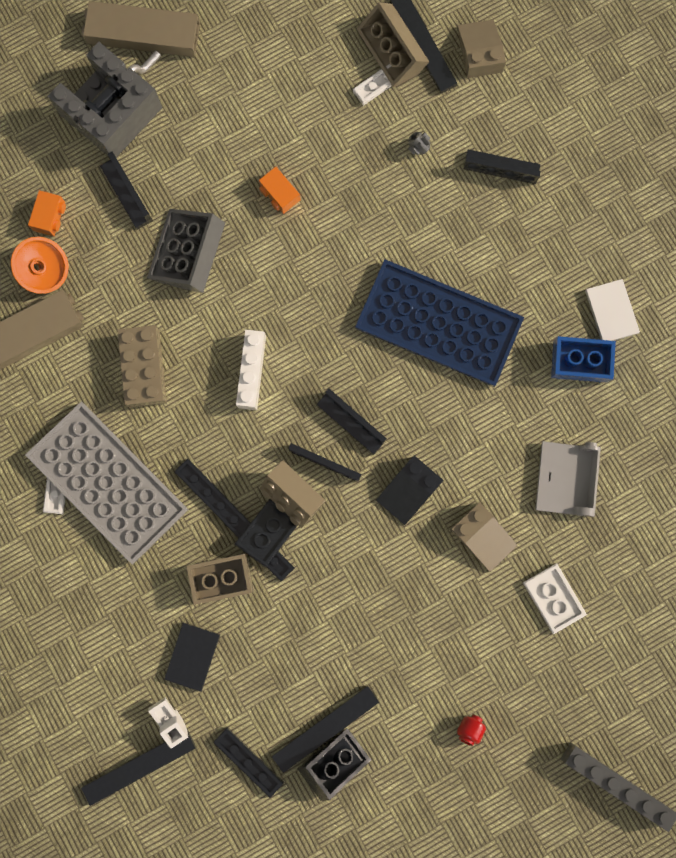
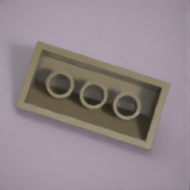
[357,2,429,87]

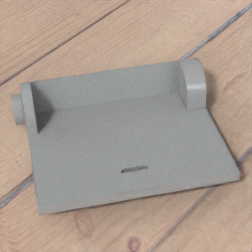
[535,441,601,517]

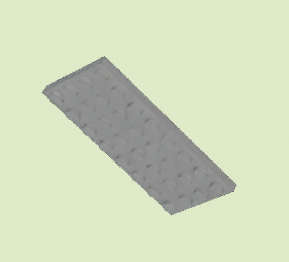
[25,401,189,565]

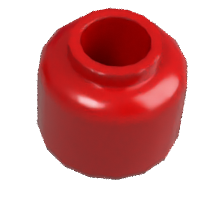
[457,714,486,746]

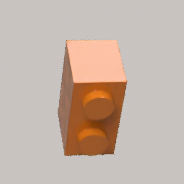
[259,167,301,214]
[28,190,66,237]

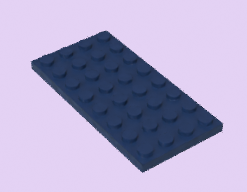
[355,259,524,387]

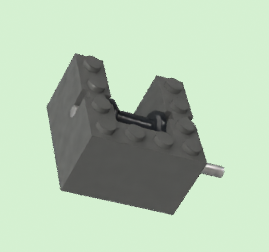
[47,42,163,158]

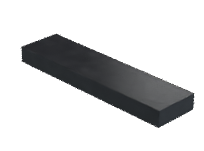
[288,443,362,482]
[213,727,284,798]

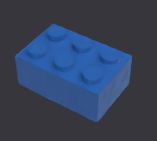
[551,336,616,383]

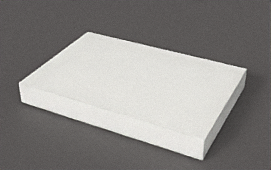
[585,279,640,341]
[523,563,587,634]

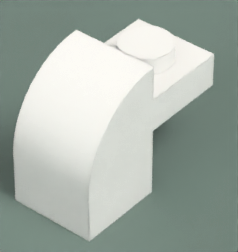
[148,698,188,748]

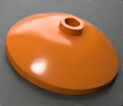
[10,237,69,294]

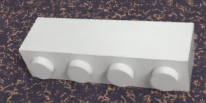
[236,330,266,410]

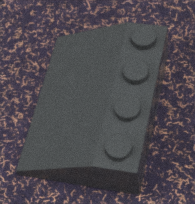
[147,209,225,293]

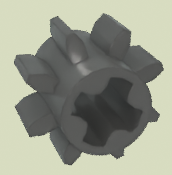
[408,132,430,155]

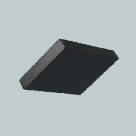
[234,499,297,568]
[164,622,221,692]

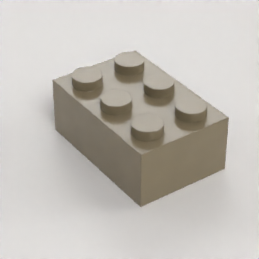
[260,461,326,528]
[187,554,254,605]

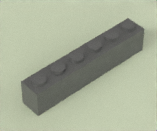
[560,742,676,832]

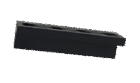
[463,149,541,184]
[100,151,153,230]
[316,388,387,455]

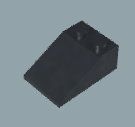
[376,455,444,525]
[297,728,371,801]

